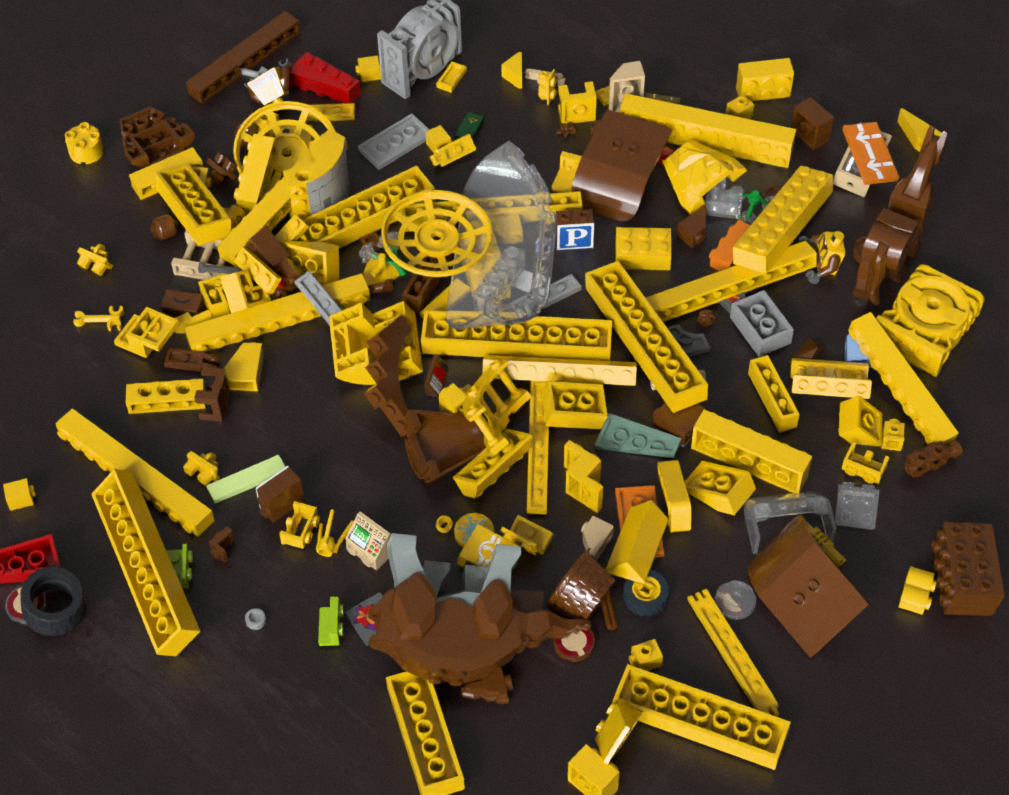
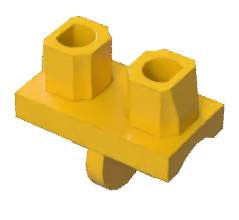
[77,244,113,276]
[183,451,220,486]

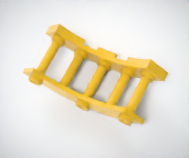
[462,358,532,456]

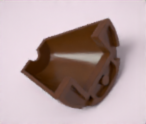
[404,409,486,483]

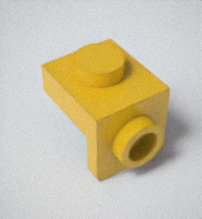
[192,167,212,188]

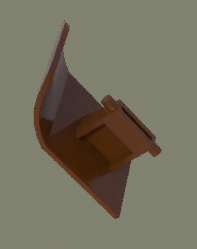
[571,109,673,221]
[748,515,870,658]

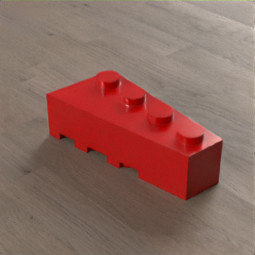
[289,52,361,104]
[0,534,62,584]

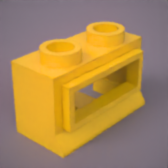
[842,442,889,484]
[280,501,320,549]

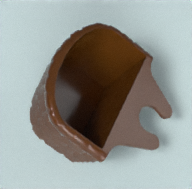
[547,548,616,620]

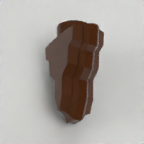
[461,668,513,704]

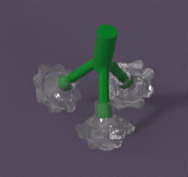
[359,232,408,277]

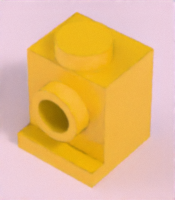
[881,419,905,451]

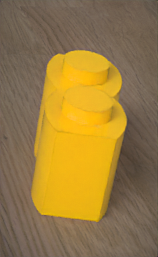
[899,566,937,615]

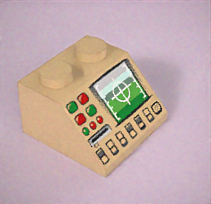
[345,511,391,570]

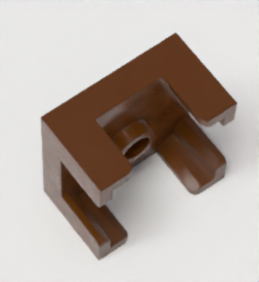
[194,367,230,422]

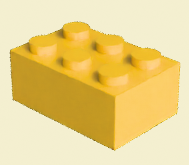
[736,58,794,101]
[615,227,671,270]
[541,381,608,429]

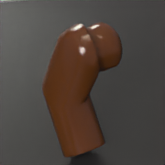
[368,279,395,294]

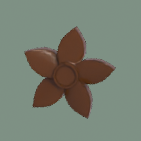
[556,122,577,139]

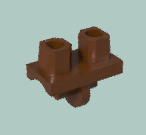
[207,152,237,184]

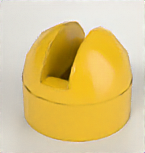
[436,516,453,533]

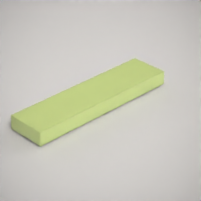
[206,455,285,504]

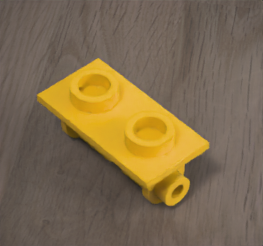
[539,69,557,105]

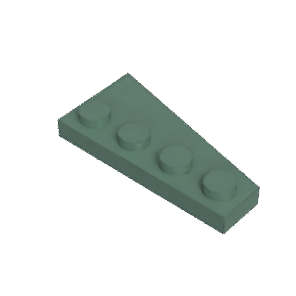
[594,413,681,458]

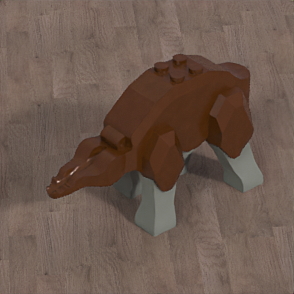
[368,533,592,686]

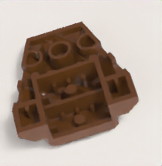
[119,106,195,168]

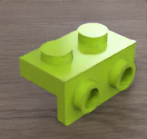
[318,597,344,646]

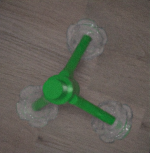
[728,186,774,225]

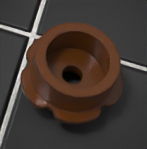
[697,310,716,326]

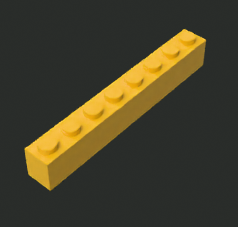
[848,312,959,446]
[483,355,636,386]

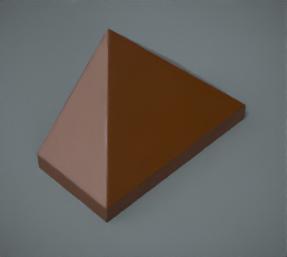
[789,338,826,365]

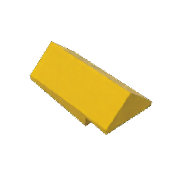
[605,500,668,584]

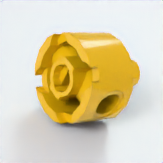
[65,122,104,164]

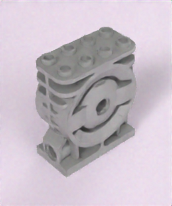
[377,0,462,99]

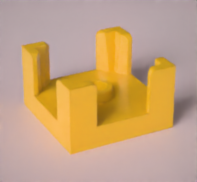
[558,82,596,124]

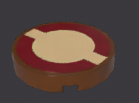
[553,629,595,662]

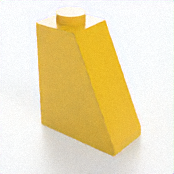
[224,342,264,391]

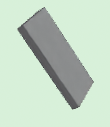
[357,113,430,170]

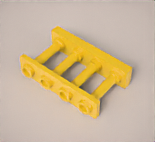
[790,358,872,399]

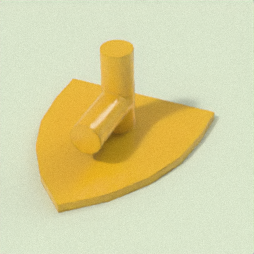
[363,253,400,286]

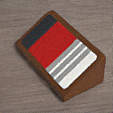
[425,354,448,397]

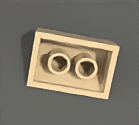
[609,61,645,113]

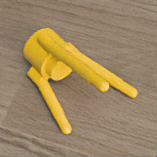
[316,509,354,557]

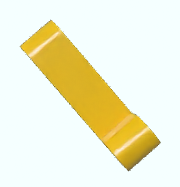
[657,460,691,533]

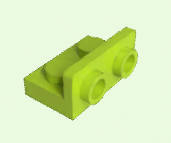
[166,544,193,589]

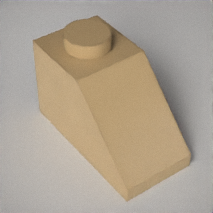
[581,516,614,562]

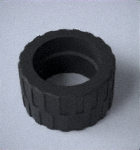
[20,566,85,636]

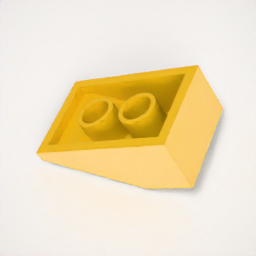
[281,241,339,285]
[684,461,756,515]
[595,699,642,764]

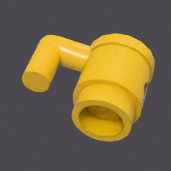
[222,205,246,230]

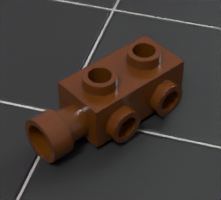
[905,441,963,478]

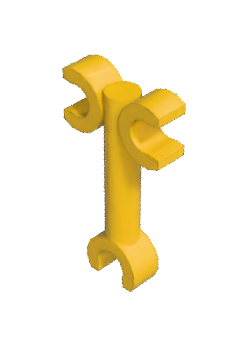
[73,306,124,331]

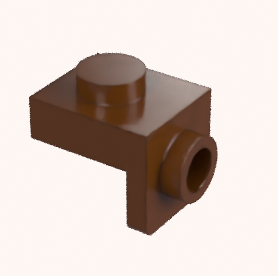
[209,526,235,563]

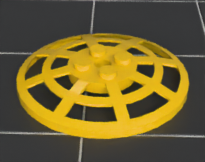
[233,101,336,192]
[381,190,492,277]

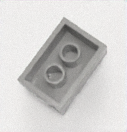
[730,290,794,357]

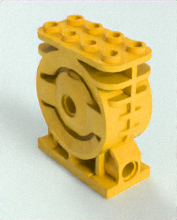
[876,264,984,377]

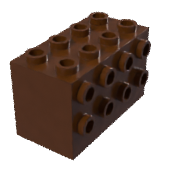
[931,522,1005,616]

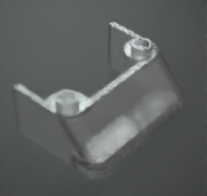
[744,491,837,554]

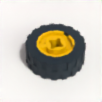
[623,570,669,616]

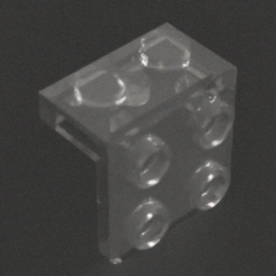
[835,482,879,529]

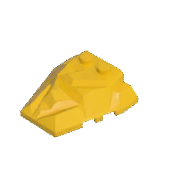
[662,139,747,215]

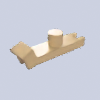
[525,69,565,87]

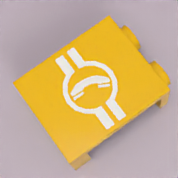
[456,524,521,567]

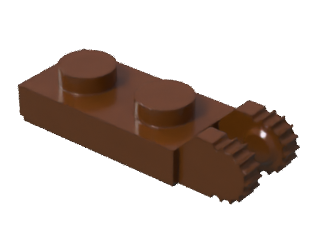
[164,348,220,372]

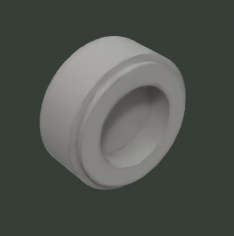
[245,608,266,630]

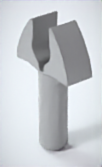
[241,67,268,79]

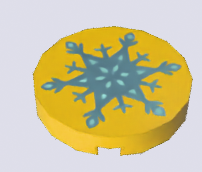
[454,513,494,547]

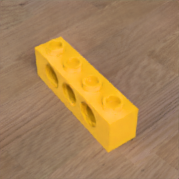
[126,379,206,414]

